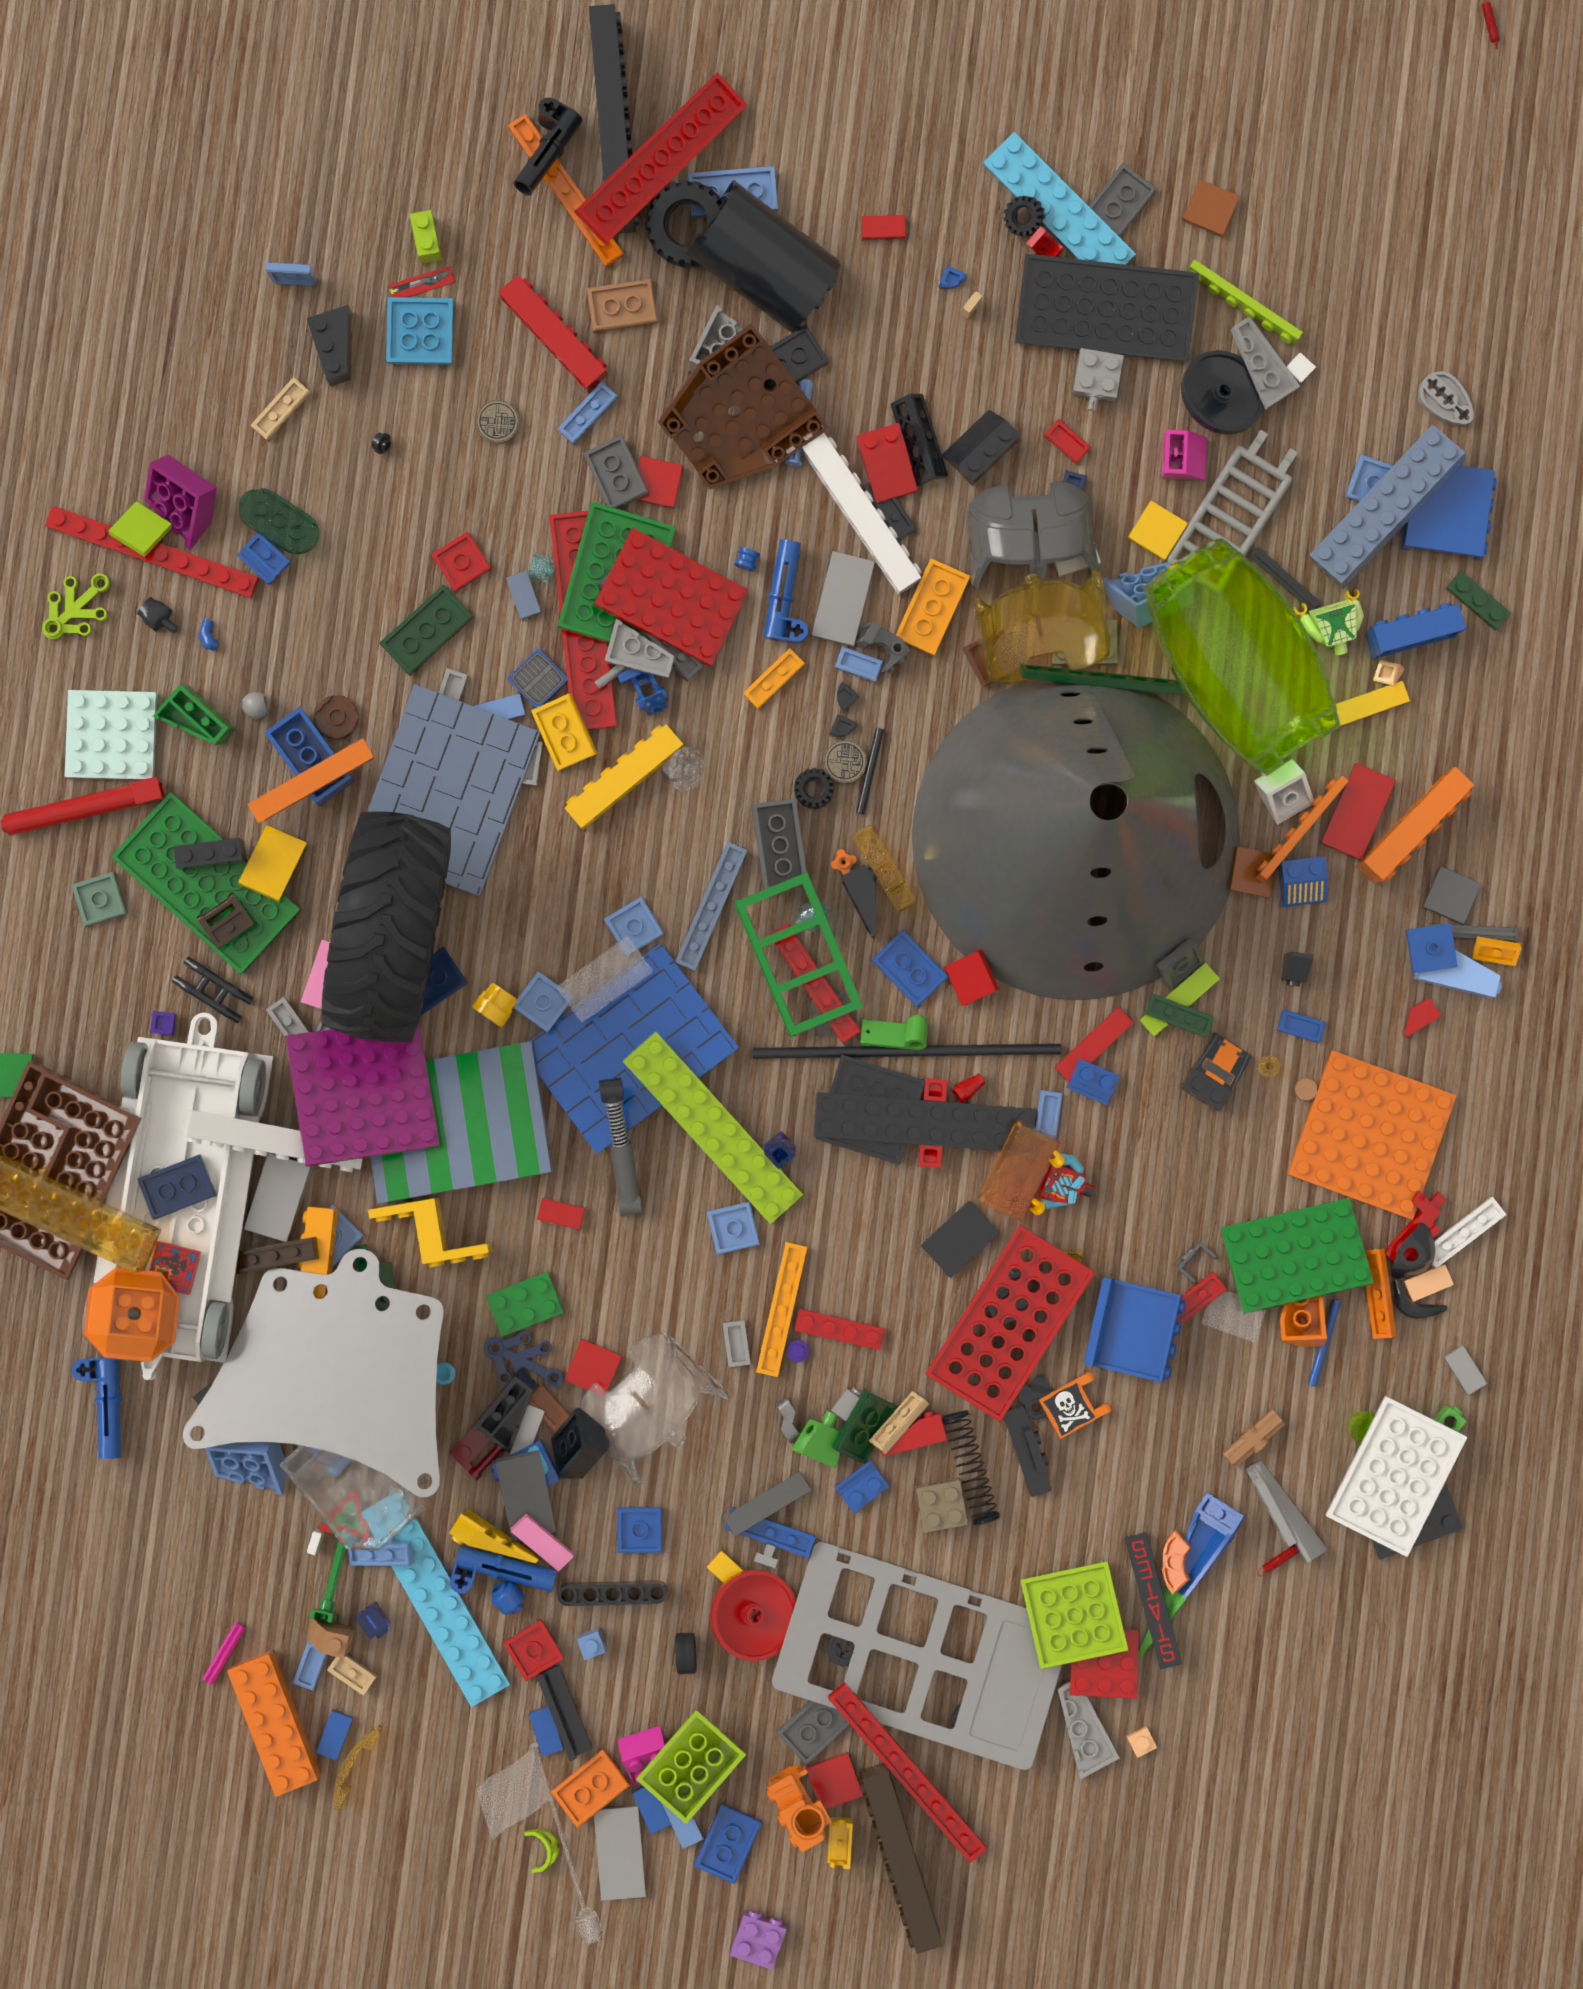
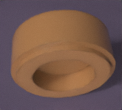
[1294,1078,1317,1100]

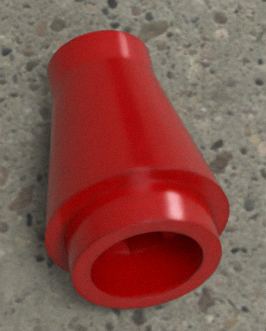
[952,1073,986,1103]

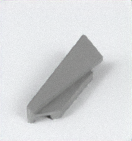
[1245,1461,1326,1563]

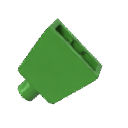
[792,1411,840,1468]

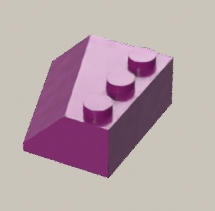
[144,455,217,550]

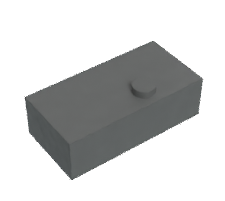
[751,798,806,890]

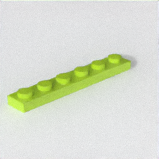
[1188,259,1303,345]

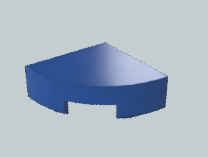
[938,265,967,289]

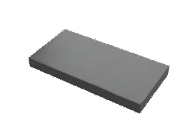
[812,551,875,647]
[594,1805,646,1901]

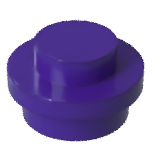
[787,1340,809,1362]

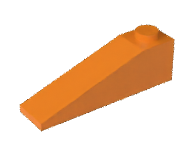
[1280,1296,1327,1347]

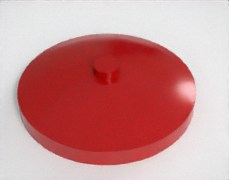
[710,1569,796,1661]

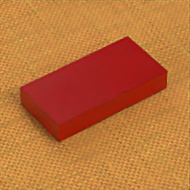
[861,215,905,240]
[1044,418,1091,465]
[537,1198,585,1230]

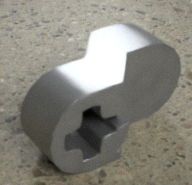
[775,1397,800,1444]

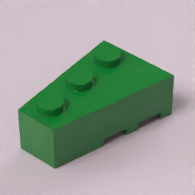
[152,684,236,745]

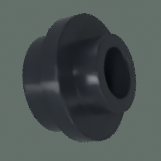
[371,432,391,454]

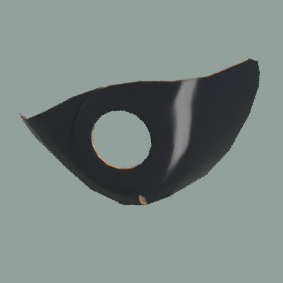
[1391,1223,1436,1279]

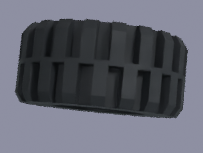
[645,180,723,268]

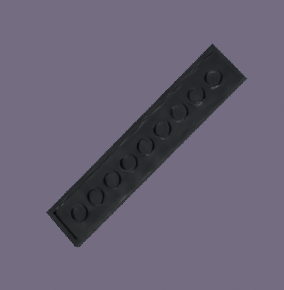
[813,1092,1036,1153]

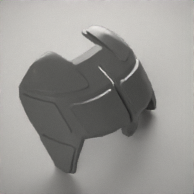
[968,482,1100,589]

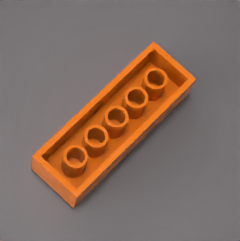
[1356,767,1474,884]
[227,1650,322,1797]

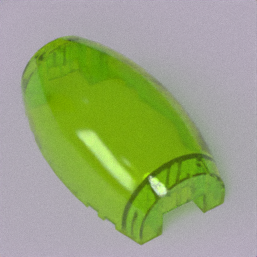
[1144,539,1341,776]

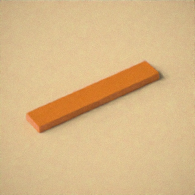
[247,738,375,824]

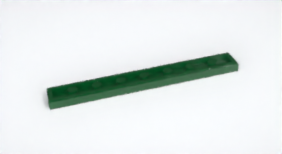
[1019,664,1195,696]

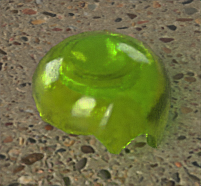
[1348,1411,1375,1445]

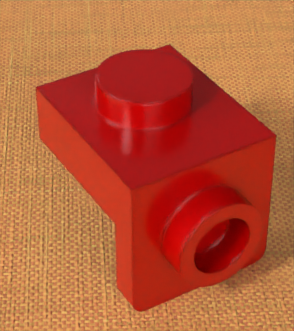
[1026,226,1064,257]

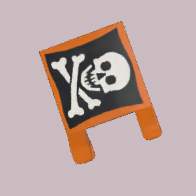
[1039,1372,1112,1439]

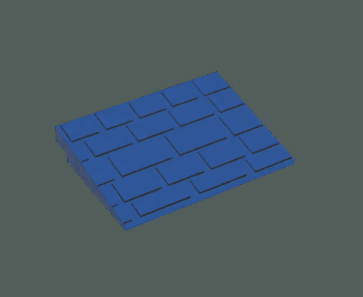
[528,943,739,1154]

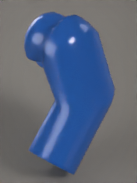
[198,618,219,651]

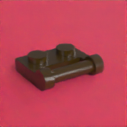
[196,892,256,950]

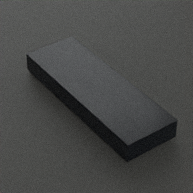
[862,483,917,542]

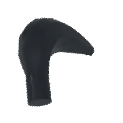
[1393,1279,1447,1318]

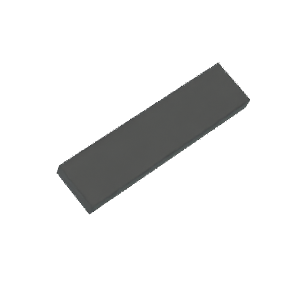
[723,1471,811,1537]

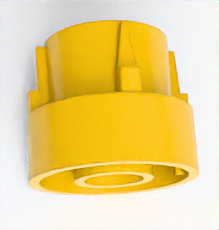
[471,983,517,1028]

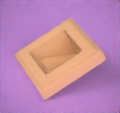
[1373,660,1404,686]

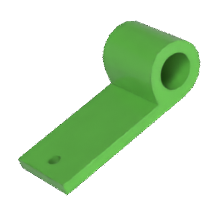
[860,1015,929,1050]

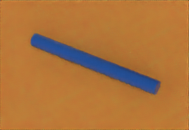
[1308,1299,1341,1386]

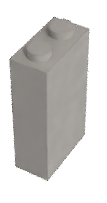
[244,1153,314,1242]

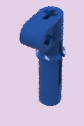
[763,539,808,644]
[72,1358,122,1459]
[450,1545,557,1594]

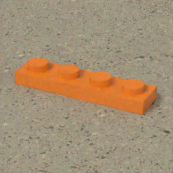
[1365,1248,1397,1339]

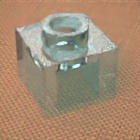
[528,553,555,583]

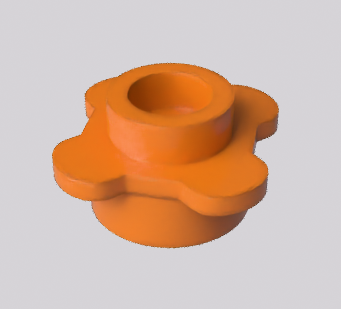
[831,849,856,875]

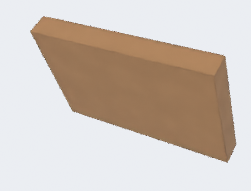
[587,279,658,333]

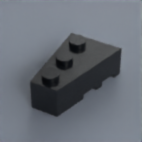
[307,305,352,387]
[475,1369,537,1453]

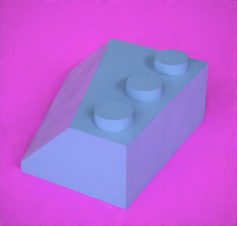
[1100,562,1193,628]
[204,1442,286,1496]

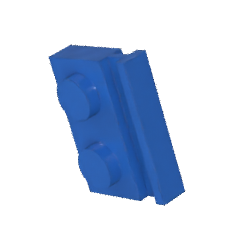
[236,532,291,586]
[1067,1059,1120,1105]
[834,1460,889,1513]

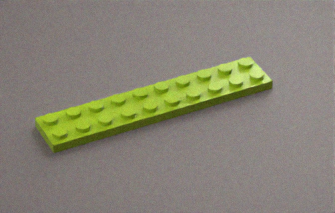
[623,1031,803,1224]

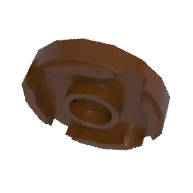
[315,695,359,739]

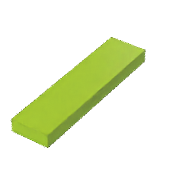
[1139,962,1220,1037]

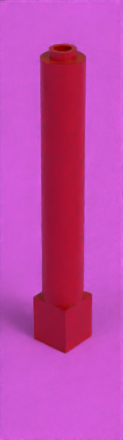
[1,776,165,836]

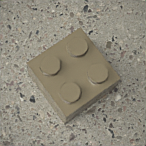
[915,1478,968,1533]

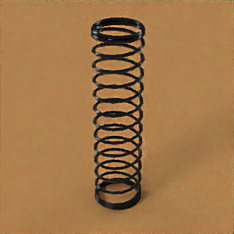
[942,1410,1001,1526]

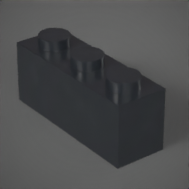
[173,838,247,871]

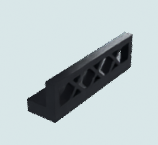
[891,394,948,486]
[537,1664,593,1761]

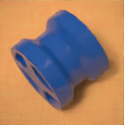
[734,547,760,571]

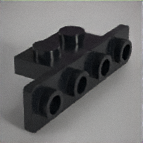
[1004,1406,1052,1497]

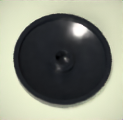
[1181,350,1264,435]

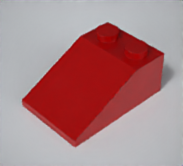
[857,423,918,503]

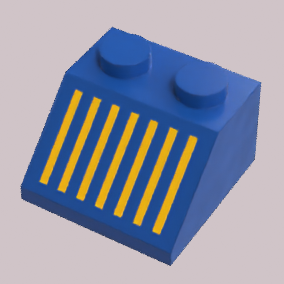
[1278,856,1328,907]

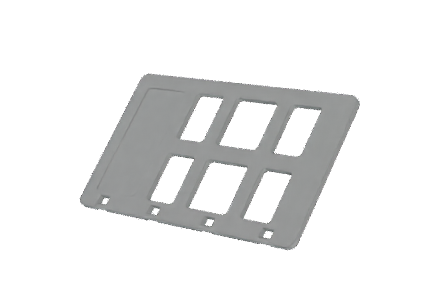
[772,1542,1062,1770]

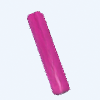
[203,1622,245,1685]

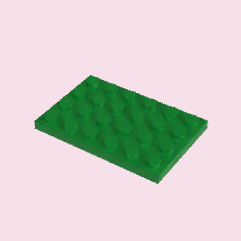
[557,501,676,643]
[1220,1198,1374,1314]

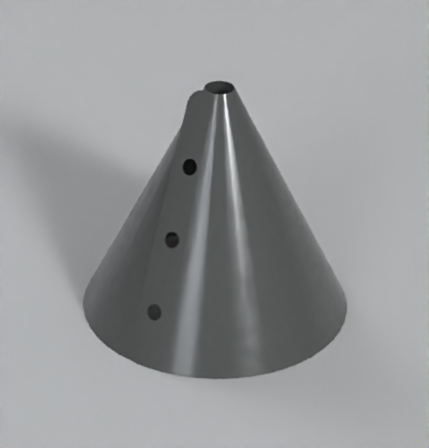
[912,679,1240,1000]

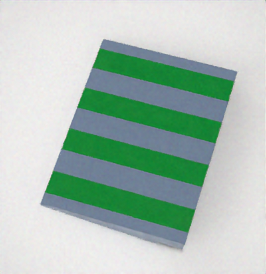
[371,1041,554,1204]

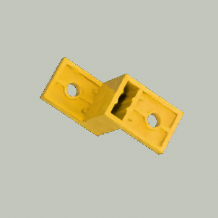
[368,1198,493,1267]

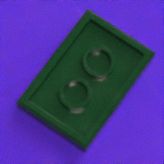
[832,1389,898,1464]

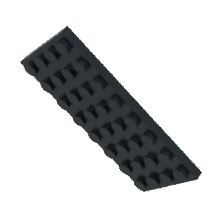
[1015,254,1199,362]

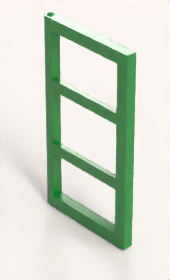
[734,872,863,1037]

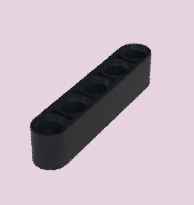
[557,1580,668,1606]

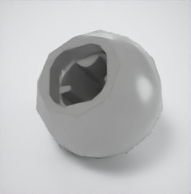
[242,692,268,719]

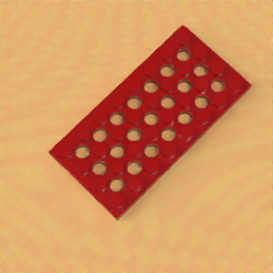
[925,1224,1095,1422]

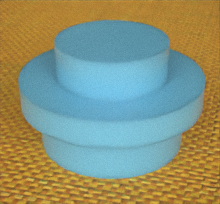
[436,1362,455,1385]

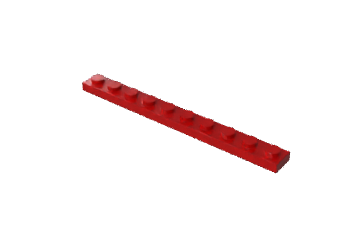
[45,505,259,599]
[828,1682,987,1863]

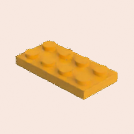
[896,558,970,656]

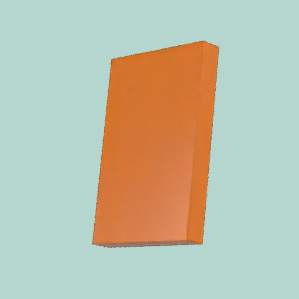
[551,1749,631,1828]

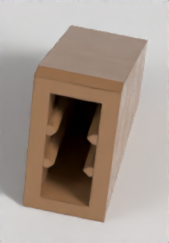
[308,1619,357,1659]

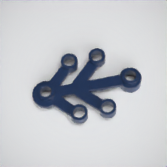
[484,1331,563,1387]

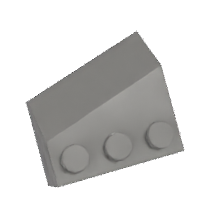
[689,305,743,372]

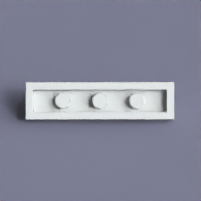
[1432,1197,1506,1268]

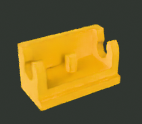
[827,1817,853,1869]

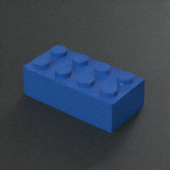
[1365,602,1466,660]
[264,707,355,806]

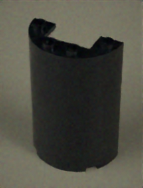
[685,180,841,331]

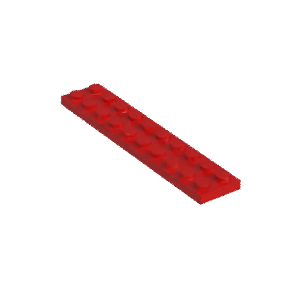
[574,72,747,245]
[549,511,617,730]

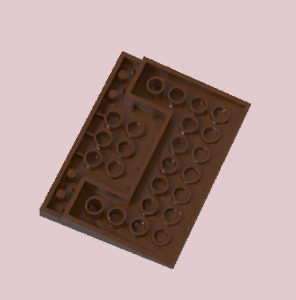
[0,1061,142,1280]

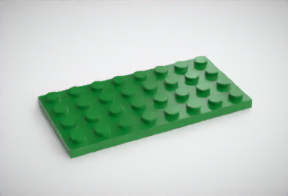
[111,792,301,975]

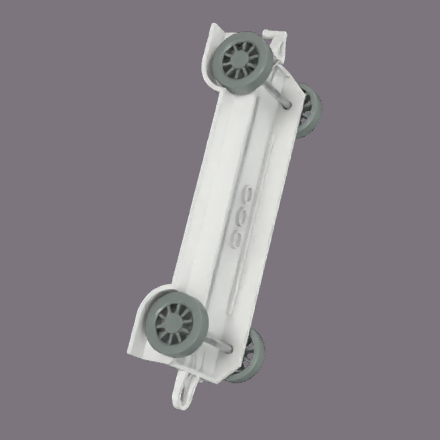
[82,1013,274,1380]

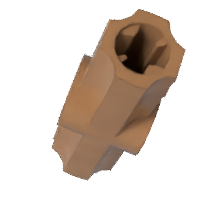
[1222,1409,1285,1468]

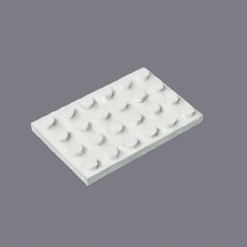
[1325,1396,1467,1557]

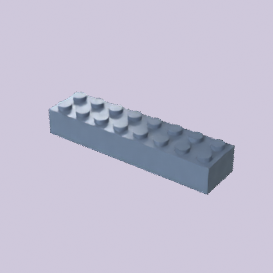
[1309,424,1466,589]

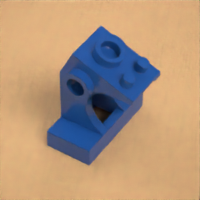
[617,669,669,716]

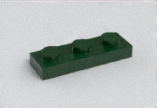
[1445,571,1511,631]
[1144,993,1214,1038]

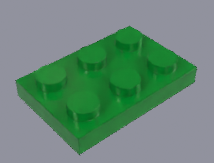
[486,1272,564,1337]

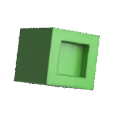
[1433,1405,1467,1432]

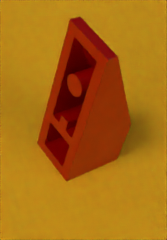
[881,1410,947,1457]

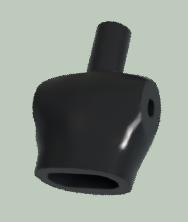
[137,597,178,634]

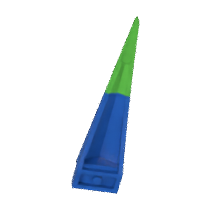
[1138,1493,1246,1659]

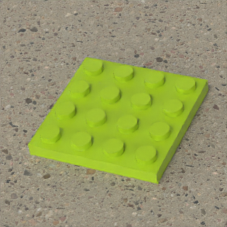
[1020,1561,1128,1670]

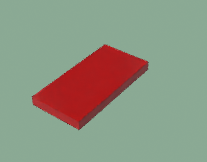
[1320,763,1396,860]

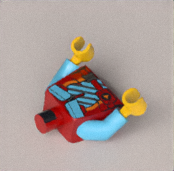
[1029,1150,1095,1215]

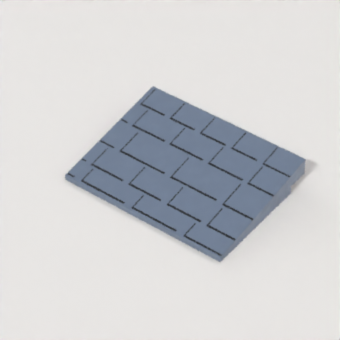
[367,684,541,896]

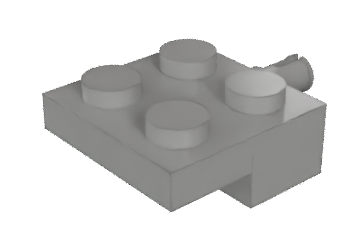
[1072,348,1124,412]

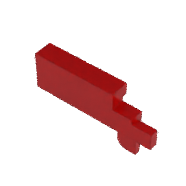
[1385,1190,1447,1264]

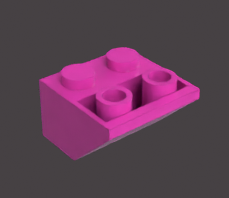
[1161,429,1207,481]
[618,1726,667,1785]

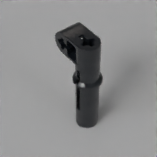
[513,98,583,196]

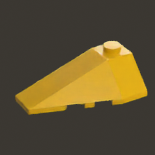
[449,1508,540,1563]

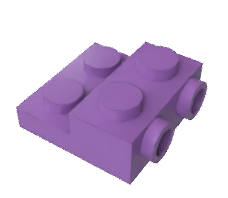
[730,1910,787,1970]

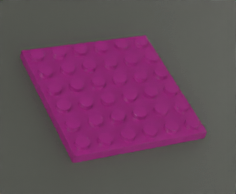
[285,1024,440,1167]

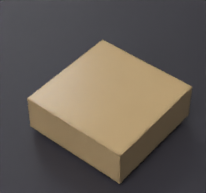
[962,291,982,319]

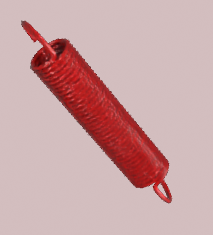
[1481,0,1500,49]
[1257,1544,1299,1577]

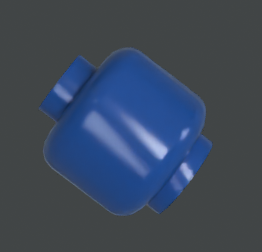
[491,1581,524,1615]

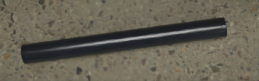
[856,728,884,815]

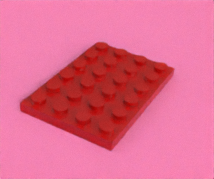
[594,528,748,667]

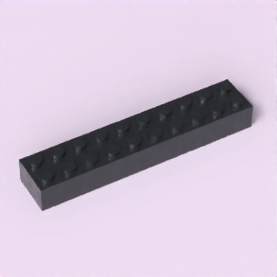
[589,4,639,234]

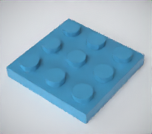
[386,297,454,365]

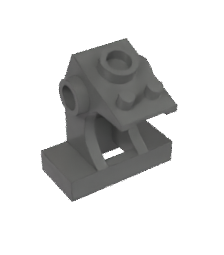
[855,621,910,673]

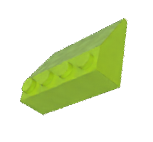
[636,1710,746,1824]

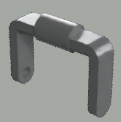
[1178,1243,1218,1284]

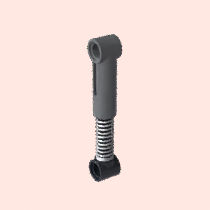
[599,1077,643,1216]

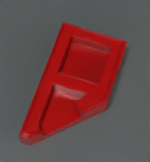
[1403,997,1441,1037]

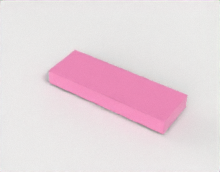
[301,940,331,1009]
[511,1513,574,1572]

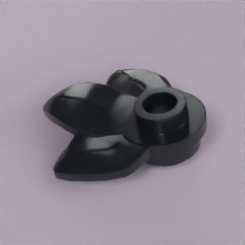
[1018,1375,1057,1419]

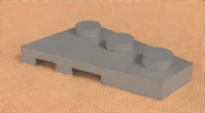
[605,619,675,679]

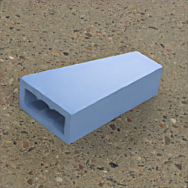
[1413,950,1502,998]

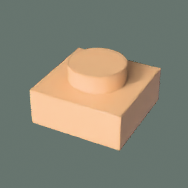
[1126,1726,1157,1758]

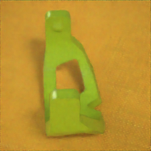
[524,1828,560,1873]

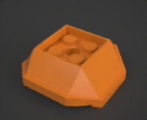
[83,1267,180,1363]

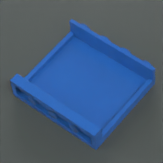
[1401,466,1497,561]
[1084,1277,1186,1383]

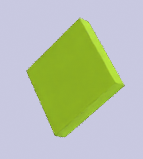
[109,501,172,557]

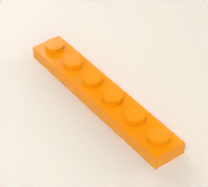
[756,1242,807,1377]

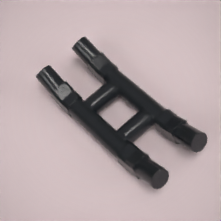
[172,957,254,1023]

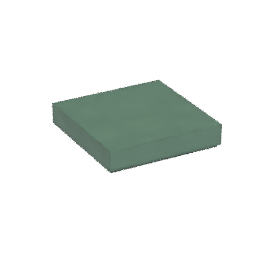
[71,871,128,927]

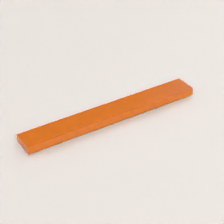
[508,113,624,268]

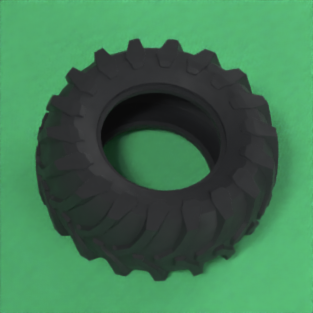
[322,811,451,1043]

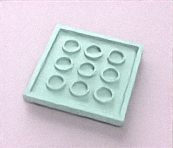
[65,690,158,780]

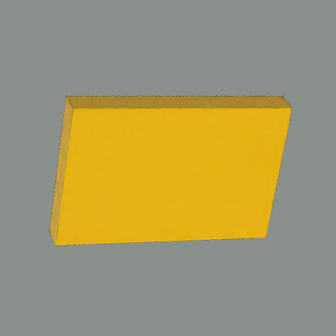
[531,693,597,771]
[238,825,307,902]

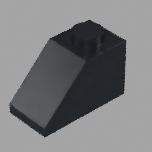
[1281,952,1314,987]

